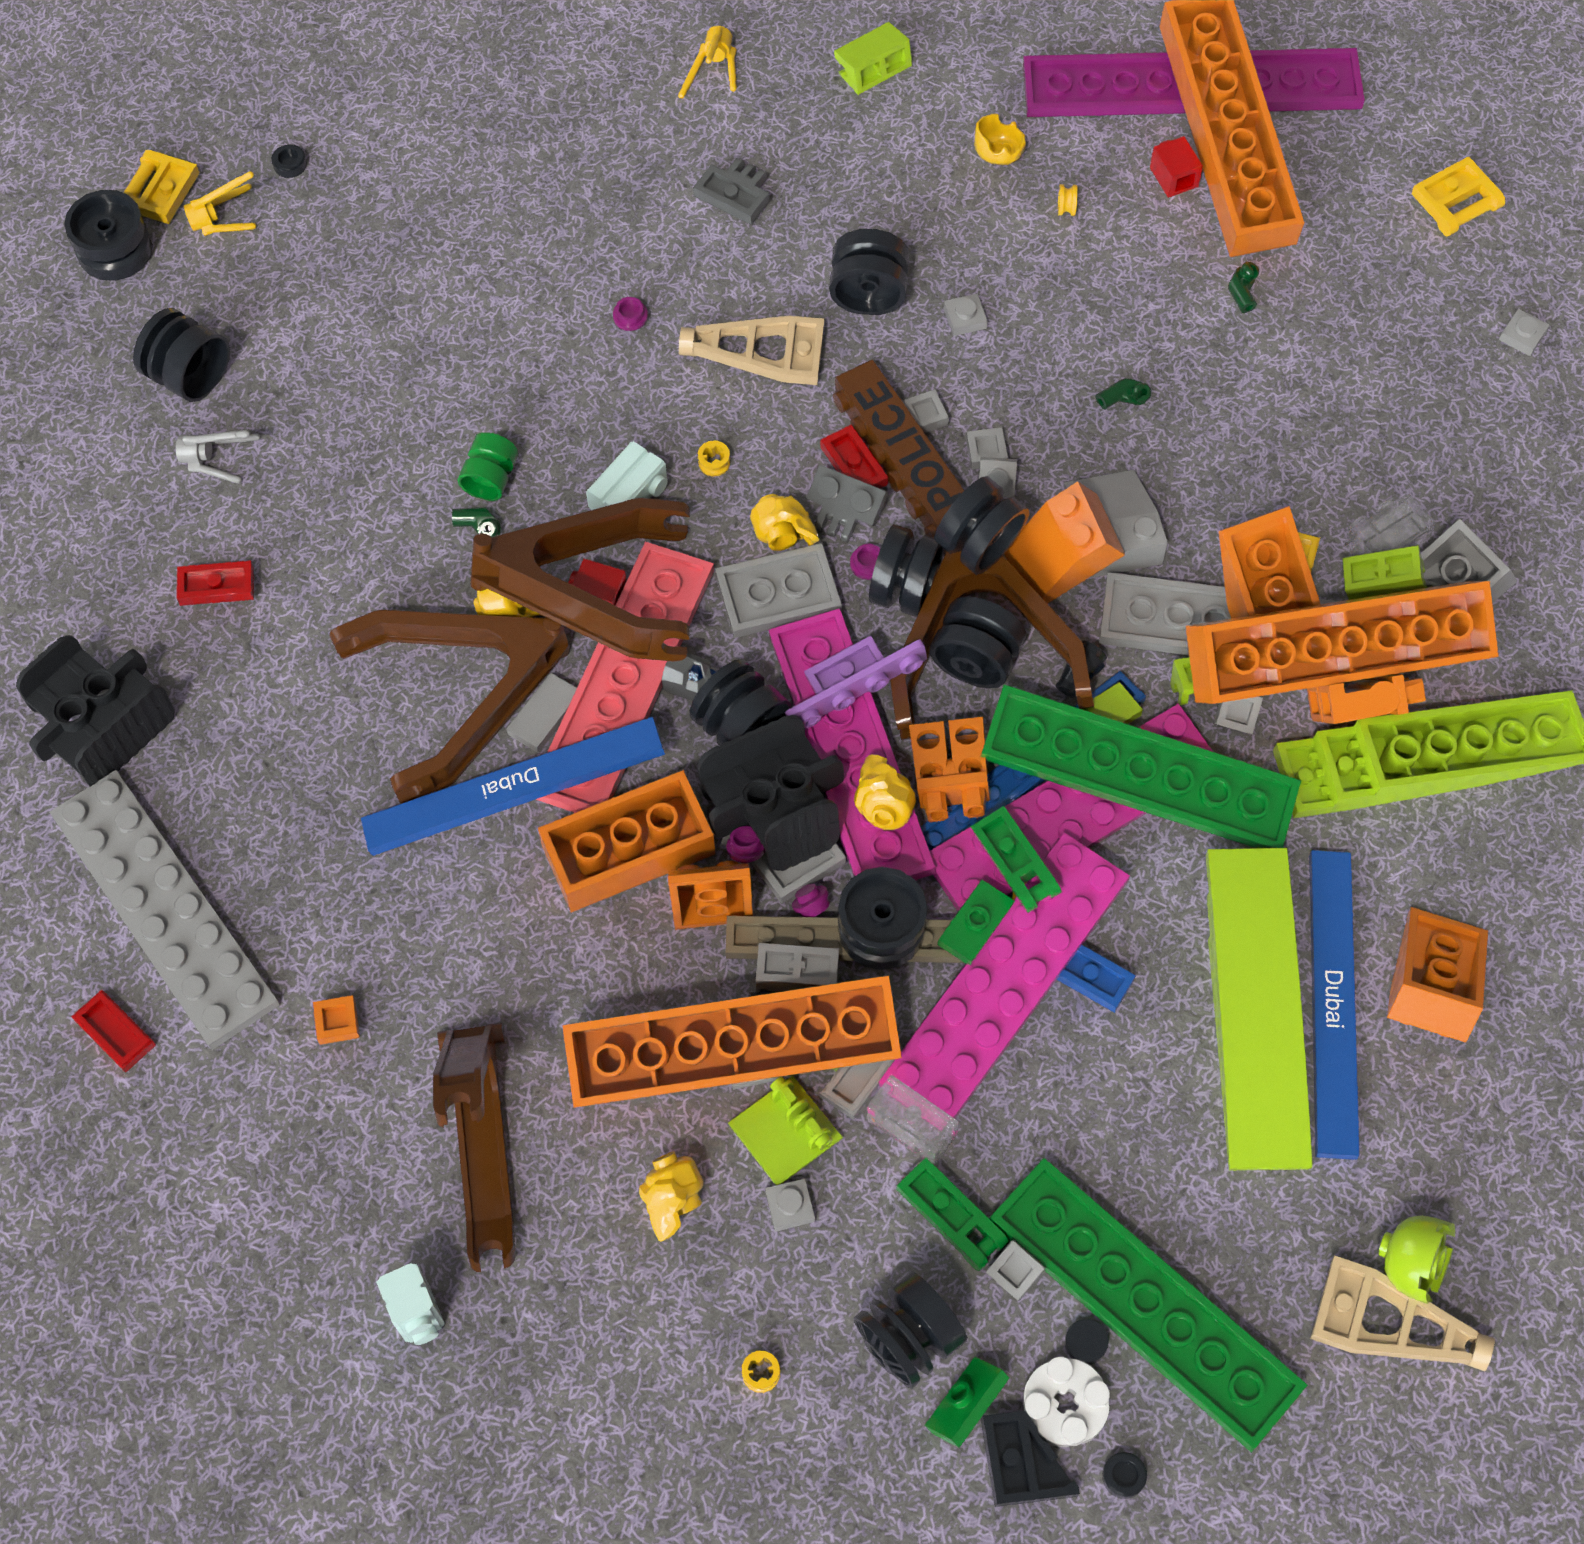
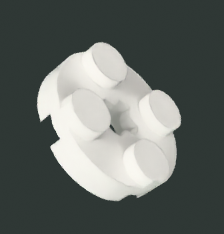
[1023,1357,1110,1447]

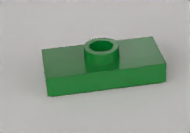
[937,880,1015,966]
[924,1357,1009,1448]

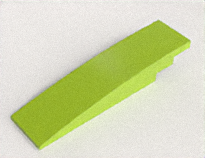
[1273,690,1584,818]
[1205,848,1312,1171]

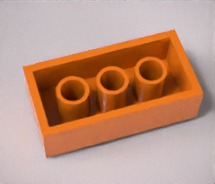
[538,770,715,913]

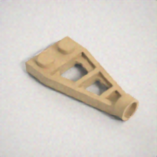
[679,316,824,385]
[1310,1255,1495,1371]

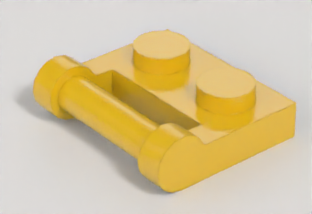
[124,150,200,224]
[1411,156,1505,237]

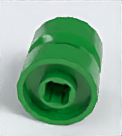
[457,432,519,501]

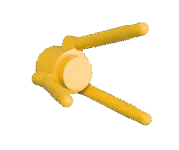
[678,26,737,99]
[183,171,256,236]

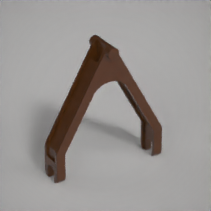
[470,498,690,662]
[890,551,1094,740]
[329,610,570,803]
[433,1022,515,1272]

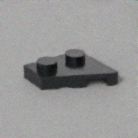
[980,1411,1080,1507]

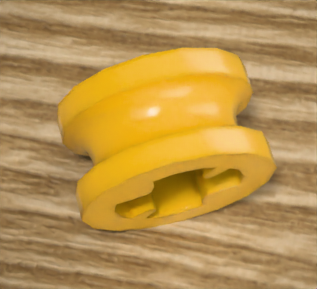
[1058,184,1077,216]
[698,440,730,477]
[742,1351,780,1393]

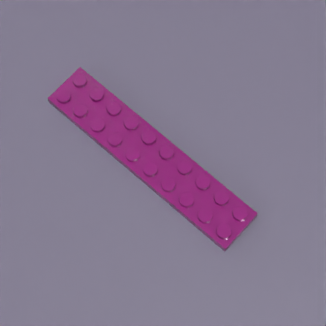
[1023,48,1365,117]

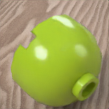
[1379,1215,1455,1304]

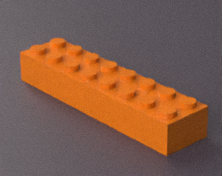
[1159,0,1305,257]
[1186,581,1499,704]
[562,976,902,1108]

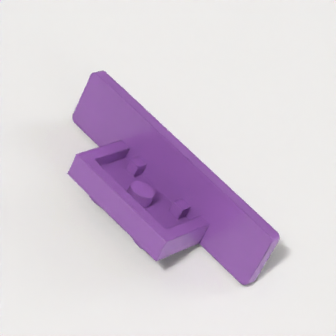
[785,635,927,729]

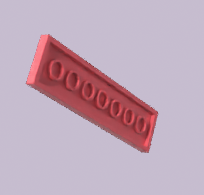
[536,541,714,813]

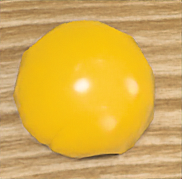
[974,114,1026,165]

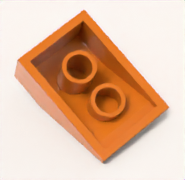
[1005,481,1125,604]
[1219,506,1321,618]
[668,861,753,930]
[1387,907,1488,1042]

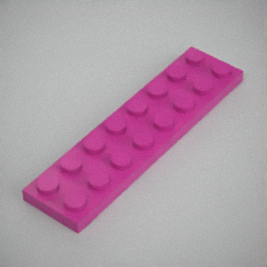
[768,608,936,880]
[930,703,1213,912]
[879,832,1130,1132]

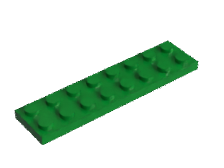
[980,685,1301,848]
[989,1158,1308,1453]

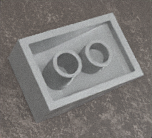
[1063,470,1168,578]
[1421,519,1517,603]

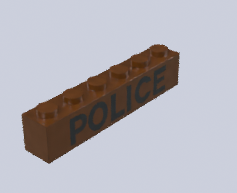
[833,359,964,556]

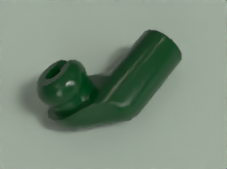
[1228,262,1259,314]
[1096,378,1151,410]
[452,508,501,537]

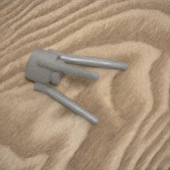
[176,430,260,484]

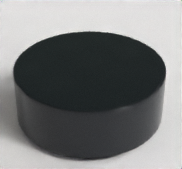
[271,144,307,178]
[1065,1319,1109,1365]
[1102,1452,1147,1499]

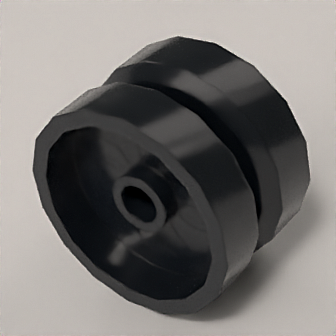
[64,190,153,281]
[829,229,909,315]
[934,476,1030,575]
[869,524,944,617]
[929,597,1026,689]
[838,867,928,970]

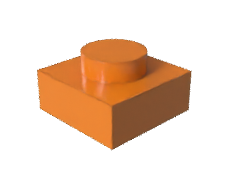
[313,995,360,1045]

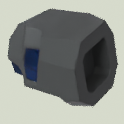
[662,651,719,701]

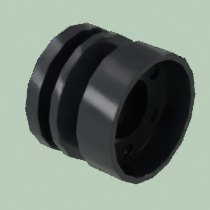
[133,308,230,402]
[689,659,792,746]
[854,1270,968,1389]

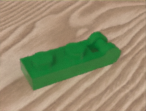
[971,806,1062,913]
[896,1158,1009,1271]

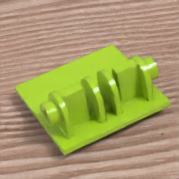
[728,1075,843,1185]

